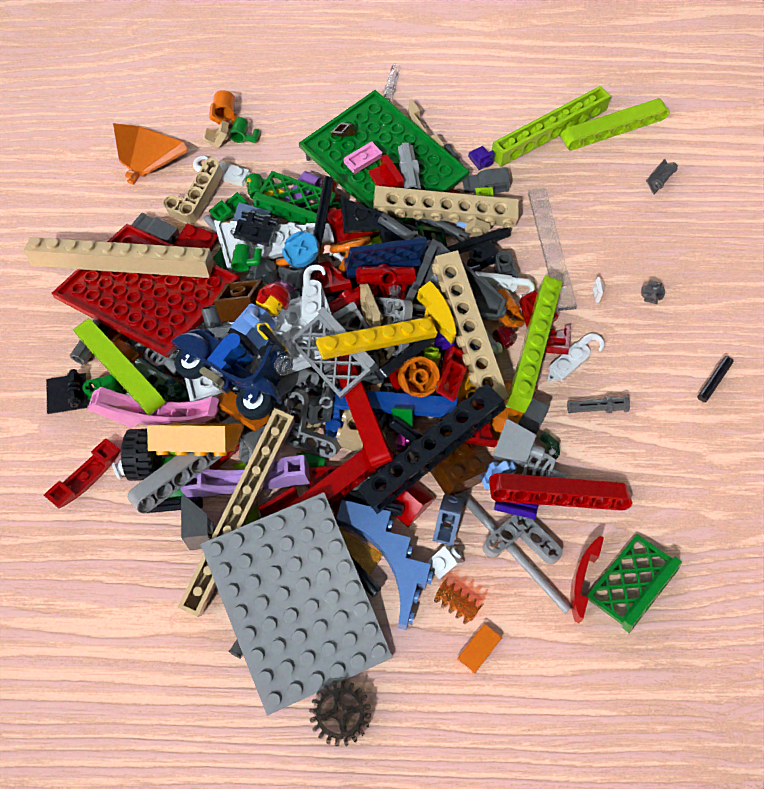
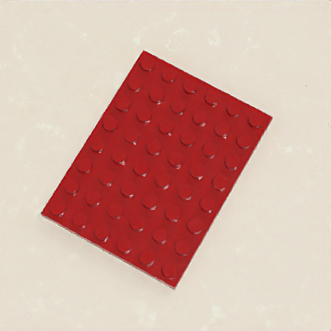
[51,224,240,358]

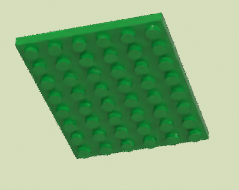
[299,90,469,224]

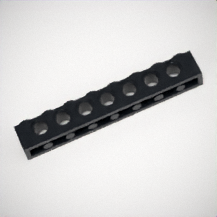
[357,383,506,514]

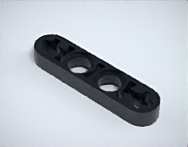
[374,338,436,381]

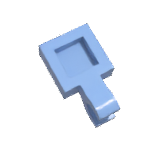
[482,461,516,490]

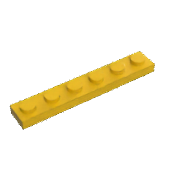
[316,317,438,360]

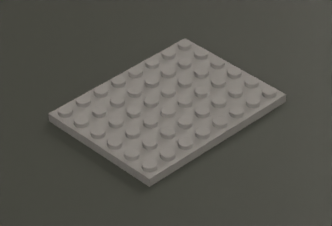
[200,493,393,716]

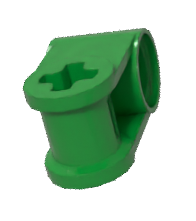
[83,374,124,401]

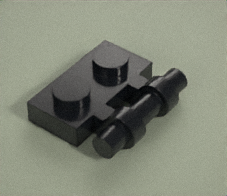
[233,210,278,247]

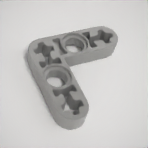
[374,297,413,356]
[285,389,340,458]
[483,515,562,564]

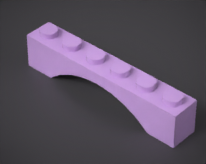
[181,455,310,497]

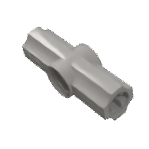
[398,142,421,190]

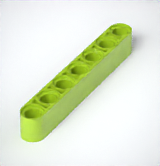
[560,98,670,150]
[73,318,166,416]

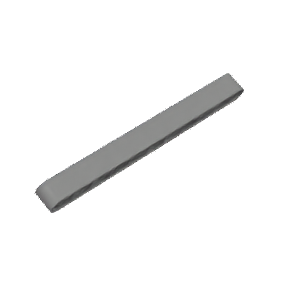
[127,367,319,514]

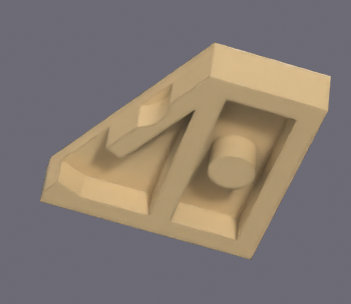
[360,283,383,328]

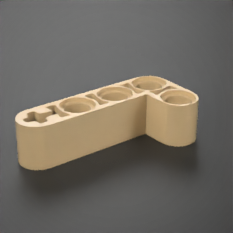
[163,158,223,224]

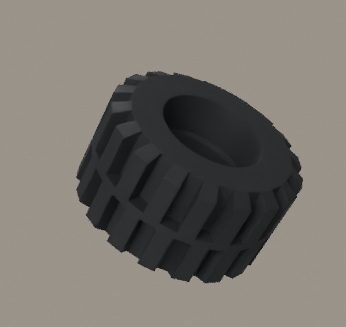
[121,429,162,481]

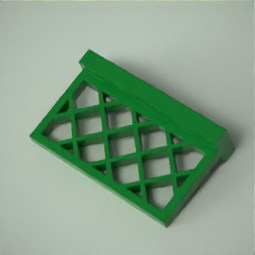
[253,171,336,225]
[586,534,682,634]

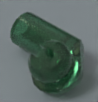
[539,431,560,459]

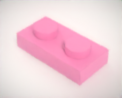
[344,141,382,174]

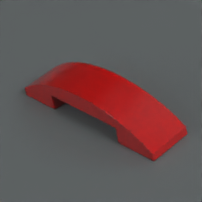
[44,438,121,509]
[570,536,604,623]

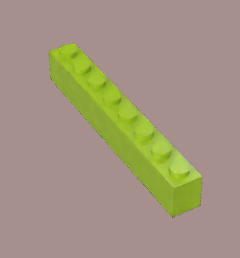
[505,275,563,413]

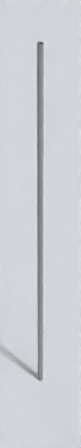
[204,215,571,614]

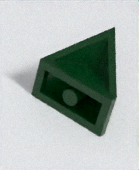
[413,219,447,247]

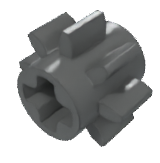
[641,280,665,304]

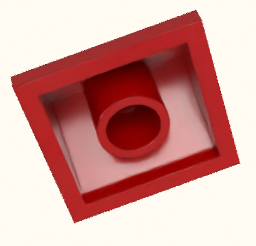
[393,473,436,528]

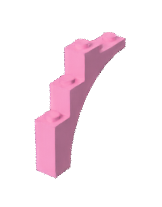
[88,387,219,427]

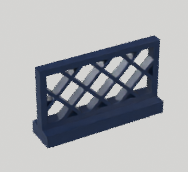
[344,237,427,279]

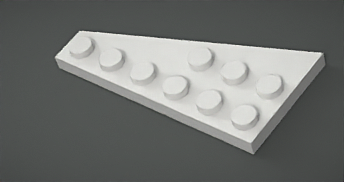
[214,221,334,271]

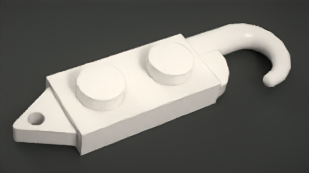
[193,156,250,187]
[302,265,326,331]
[475,271,535,297]
[547,333,605,383]

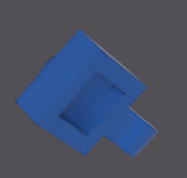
[325,404,344,440]

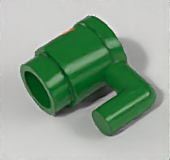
[229,117,260,143]
[245,173,275,199]
[231,244,262,272]

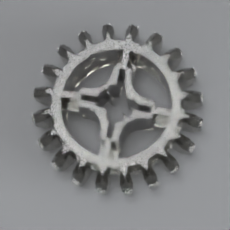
[309,681,372,747]

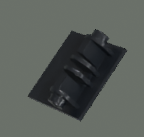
[46,369,87,414]

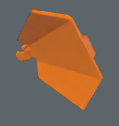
[113,123,188,185]

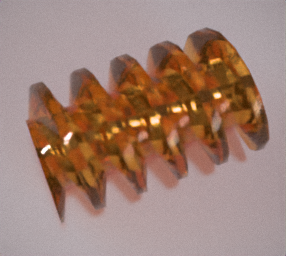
[434,578,484,625]

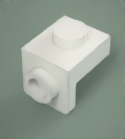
[426,546,464,579]

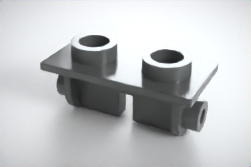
[646,159,678,195]

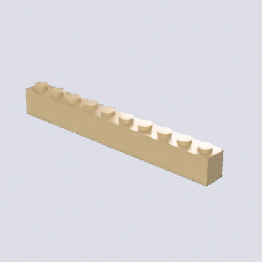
[23,237,214,278]
[177,408,295,617]

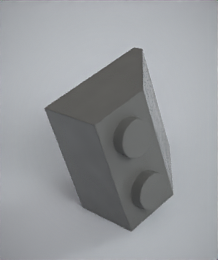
[181,496,216,550]

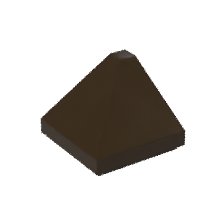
[330,123,357,137]

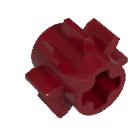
[492,326,516,350]

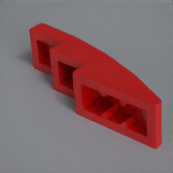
[436,335,467,402]

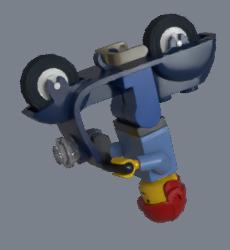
[171,282,293,420]

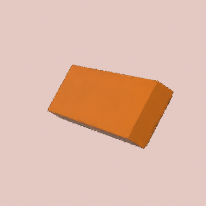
[216,391,270,431]

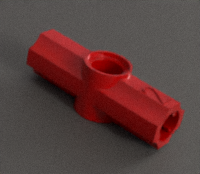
[356,264,416,287]
[328,284,379,314]

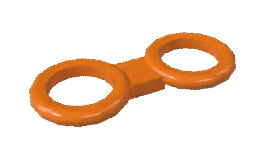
[276,236,372,266]

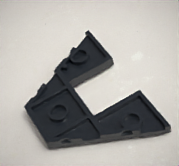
[340,195,417,289]

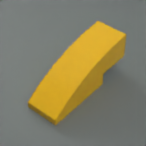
[417,281,456,344]

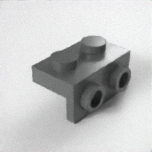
[245,256,279,286]

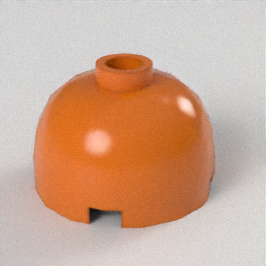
[398,356,440,398]

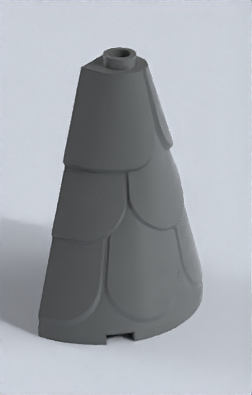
[405,239,507,321]

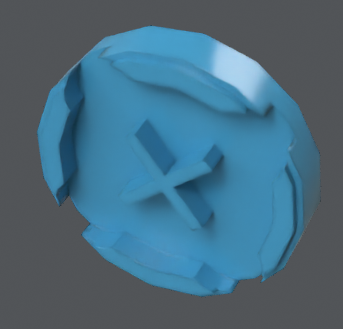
[282,231,320,267]

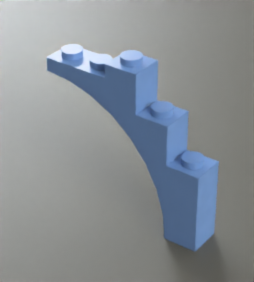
[336,500,433,630]

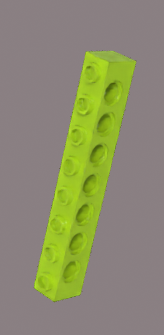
[492,86,611,167]

